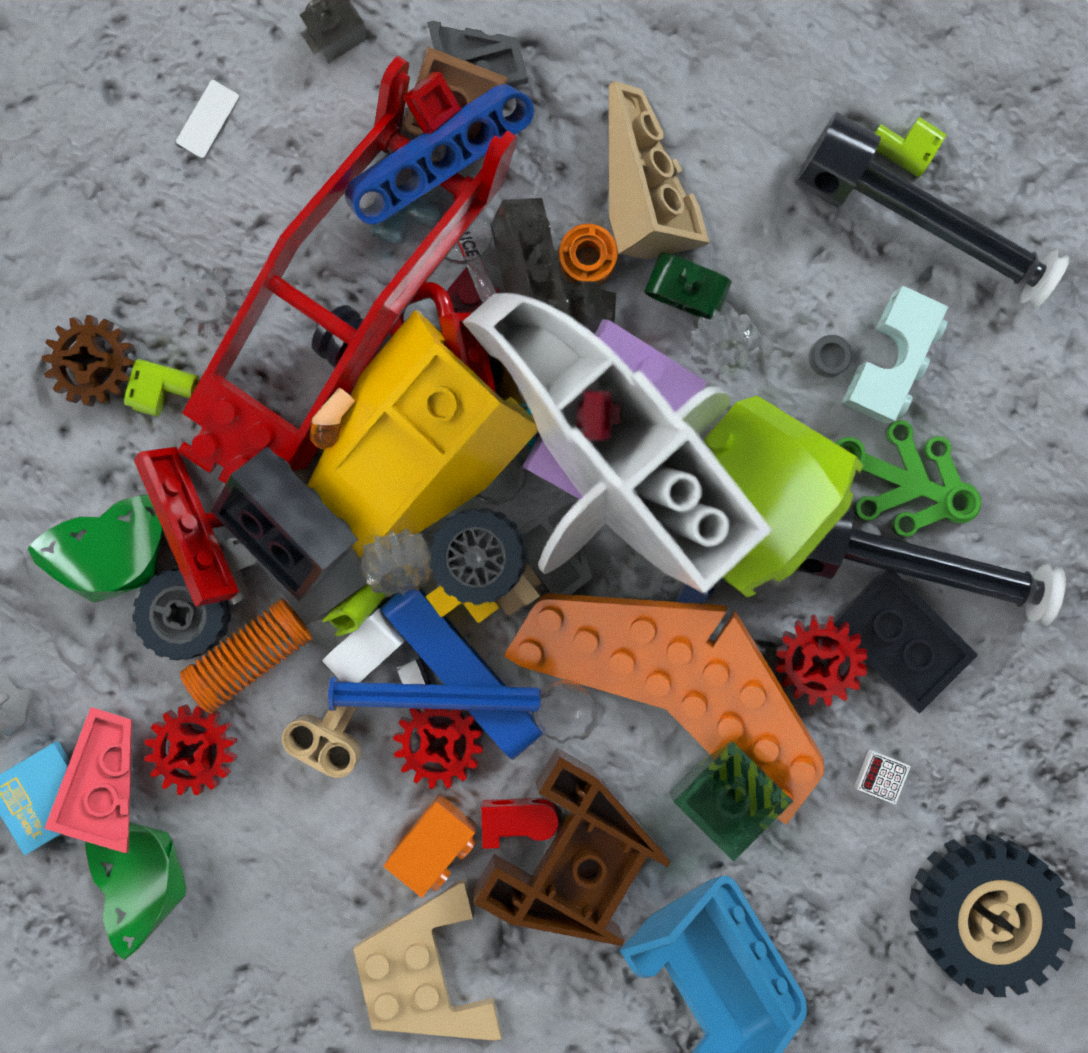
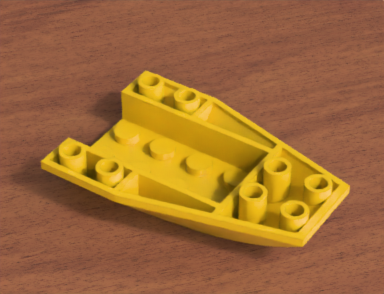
[307,310,538,567]

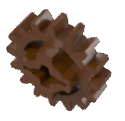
[42,315,136,407]

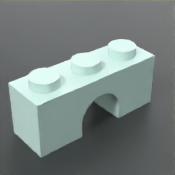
[841,286,948,424]

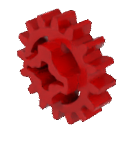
[776,615,867,706]
[144,704,238,796]
[393,708,484,789]

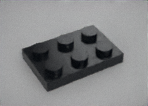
[834,569,978,714]

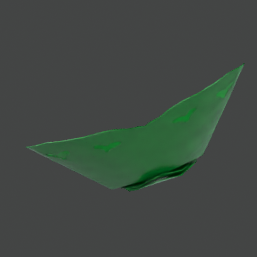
[28,495,163,602]
[85,822,187,960]

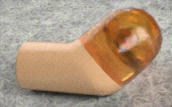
[310,388,355,449]

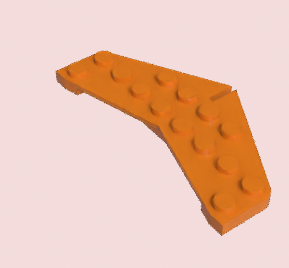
[504,593,824,825]

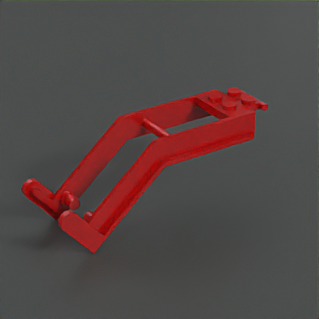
[178,56,518,484]

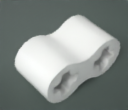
[322,608,406,683]

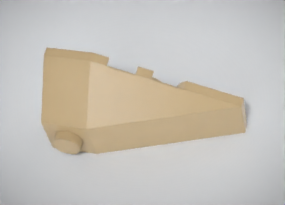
[609,81,710,259]

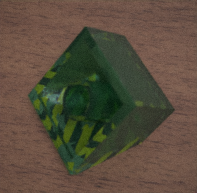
[669,740,793,862]

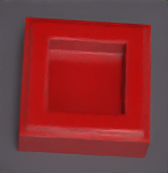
[402,72,461,134]

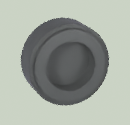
[809,335,853,377]

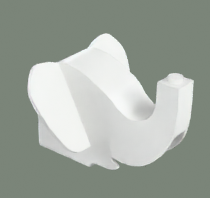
[463,293,772,593]

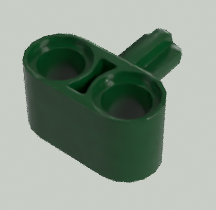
[644,253,732,321]

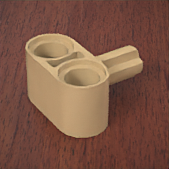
[282,706,362,778]

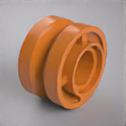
[559,224,617,288]

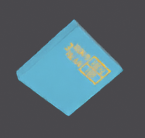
[0,741,70,856]

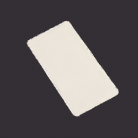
[176,80,239,158]

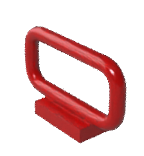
[390,282,496,393]

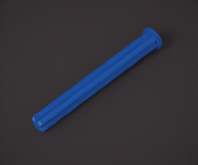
[328,677,541,712]

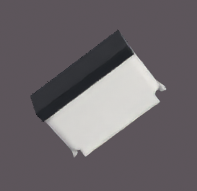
[397,658,431,685]

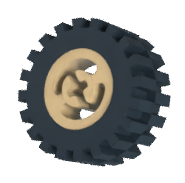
[909,834,1075,997]

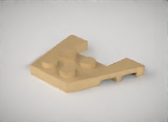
[353,879,502,1041]

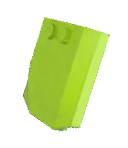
[702,395,863,598]

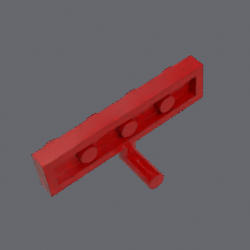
[134,446,239,607]

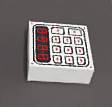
[854,749,911,805]

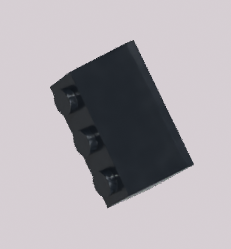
[211,446,358,601]

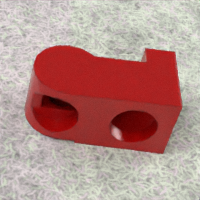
[481,798,559,849]

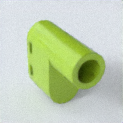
[874,117,947,178]
[124,359,200,417]
[323,572,393,636]

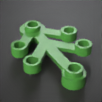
[835,420,981,537]

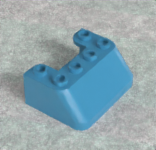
[619,875,807,1053]

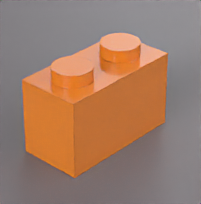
[383,793,477,898]

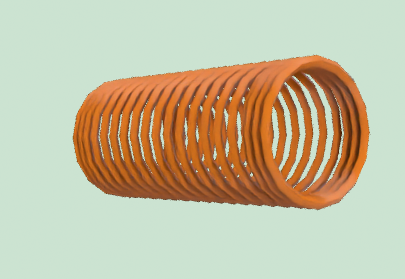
[180,598,313,714]

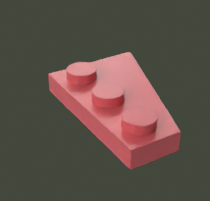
[44,707,133,854]

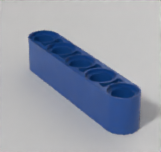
[345,84,534,224]
[381,580,545,760]

